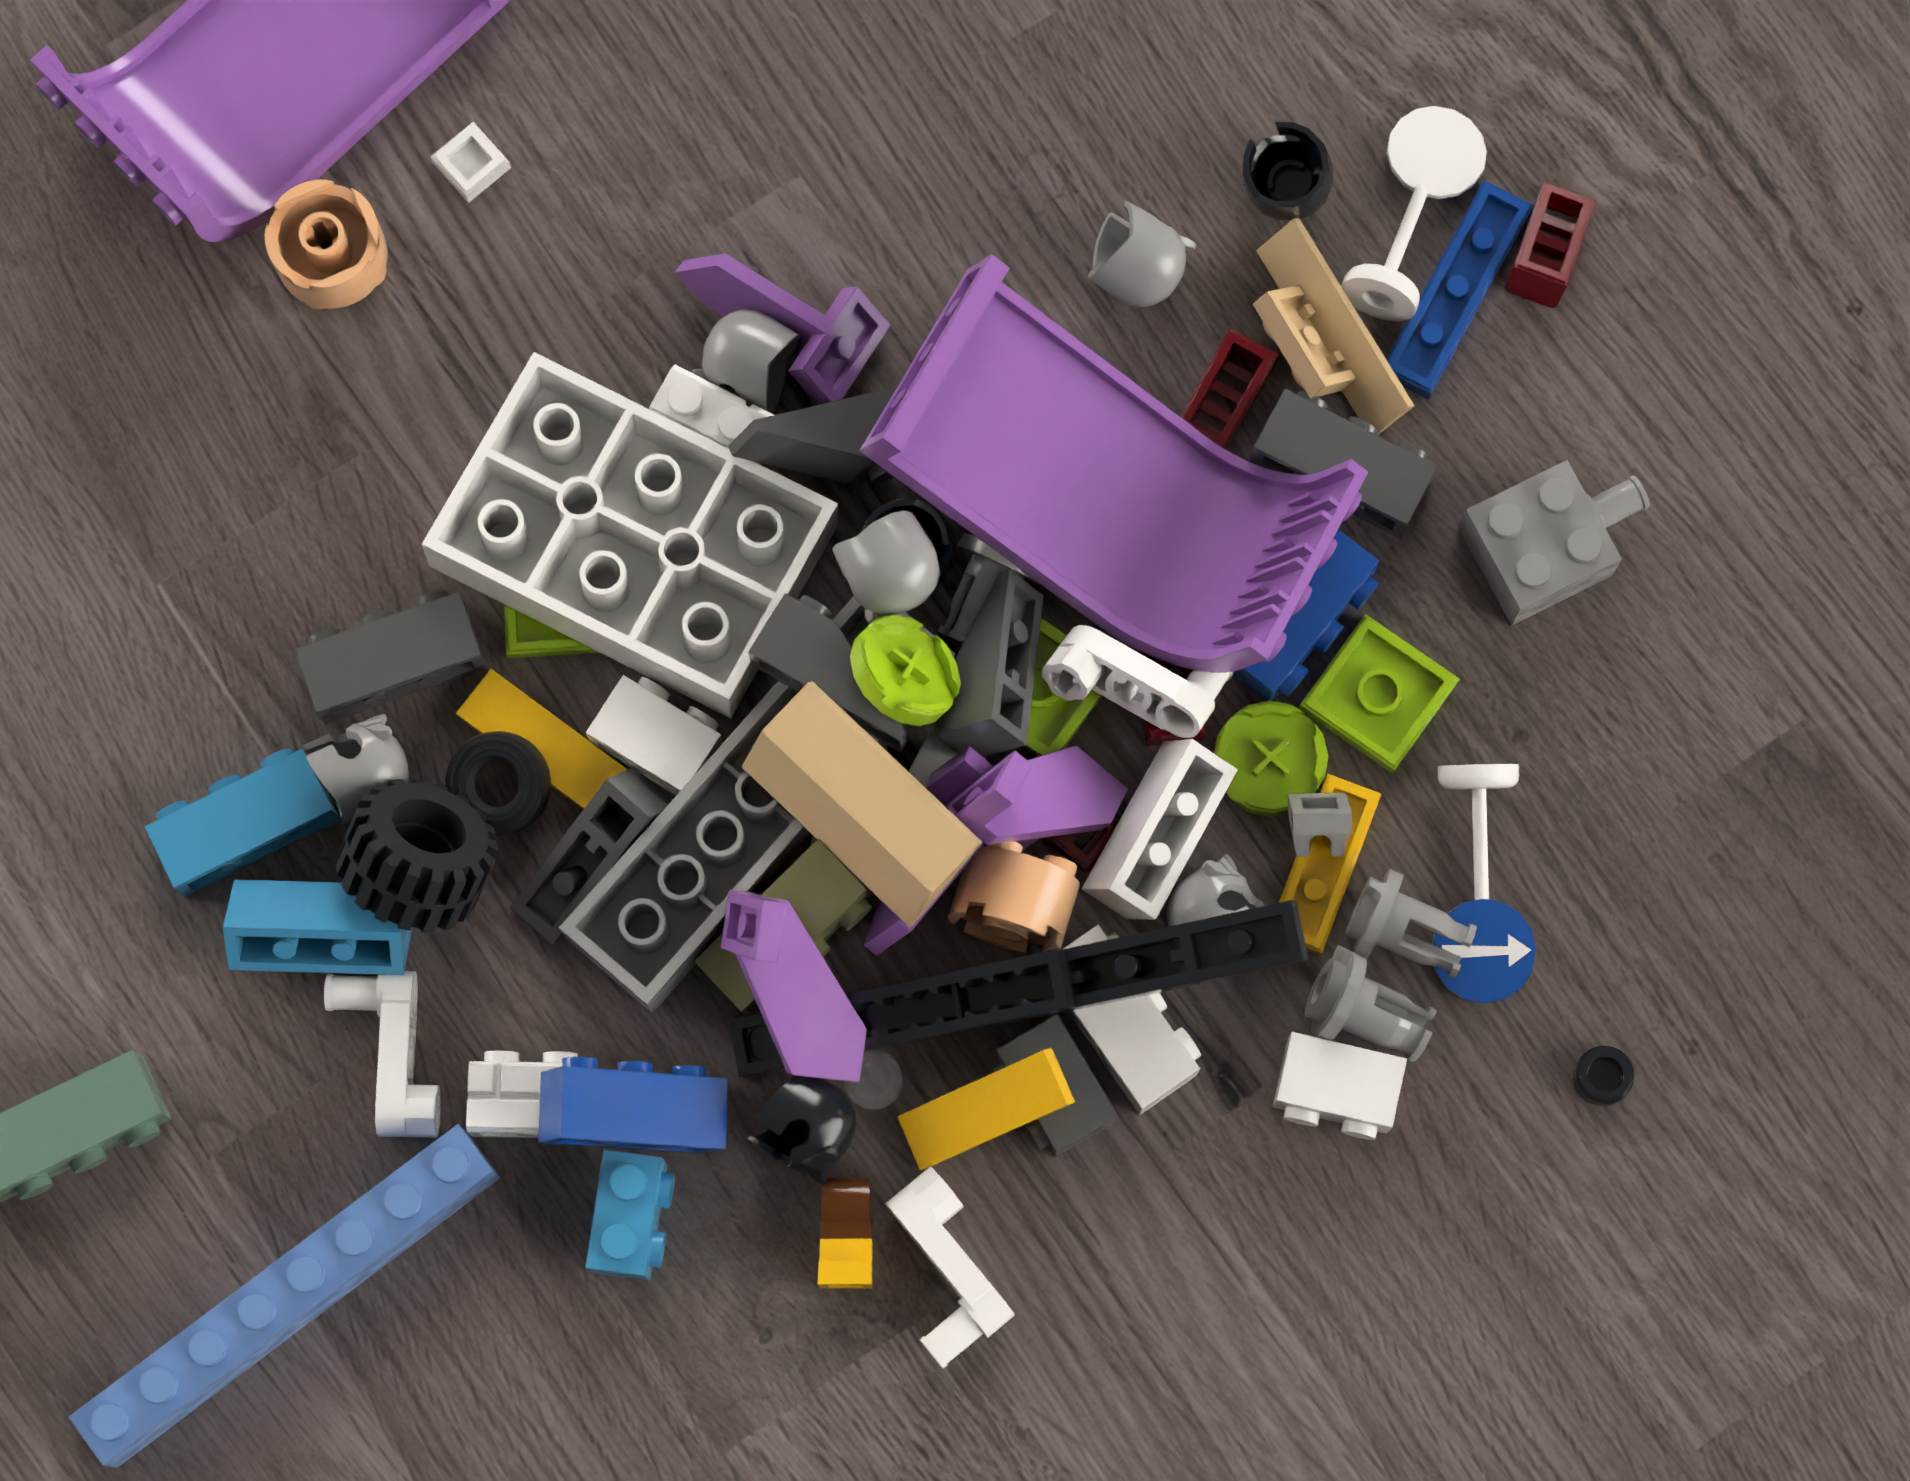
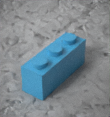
[144,748,340,897]
[223,879,413,975]

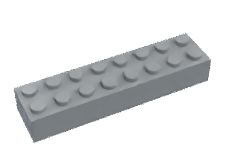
[559,596,956,1014]

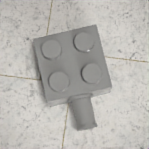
[1458,460,1650,626]

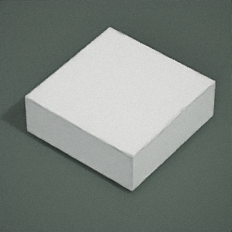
[431,122,511,203]

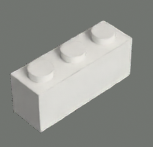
[1082,739,1238,920]
[1063,925,1201,1115]

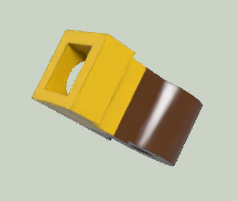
[818,1178,873,1289]

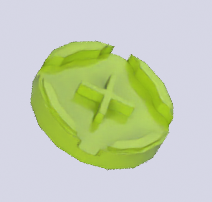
[850,614,961,726]
[1214,701,1329,817]

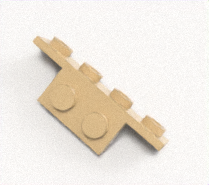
[1253,218,1415,435]

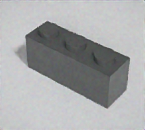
[1250,389,1438,539]
[295,590,487,724]

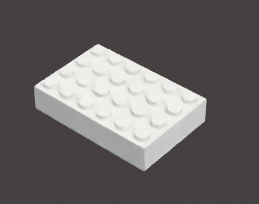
[422,352,838,719]

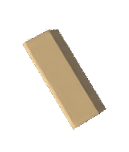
[742,681,982,927]

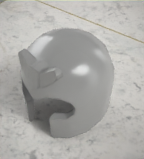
[1088,200,1196,308]
[691,309,801,412]
[832,511,940,624]
[302,714,409,825]
[1166,854,1265,927]

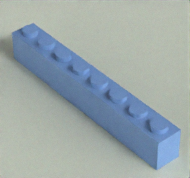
[69,1124,501,1468]

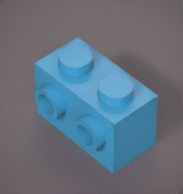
[585,1149,675,1281]

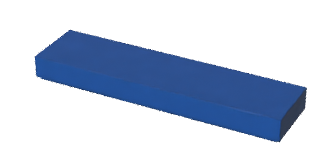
[1386,180,1534,400]

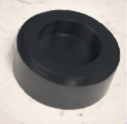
[1573,1046,1635,1106]

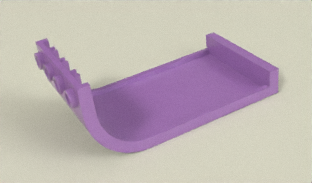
[30,0,509,242]
[859,254,1369,673]

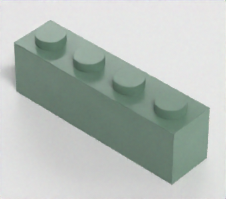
[0,1050,172,1203]

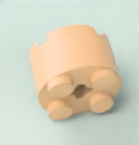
[264,179,388,310]
[948,841,1080,953]

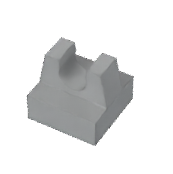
[1288,793,1352,857]

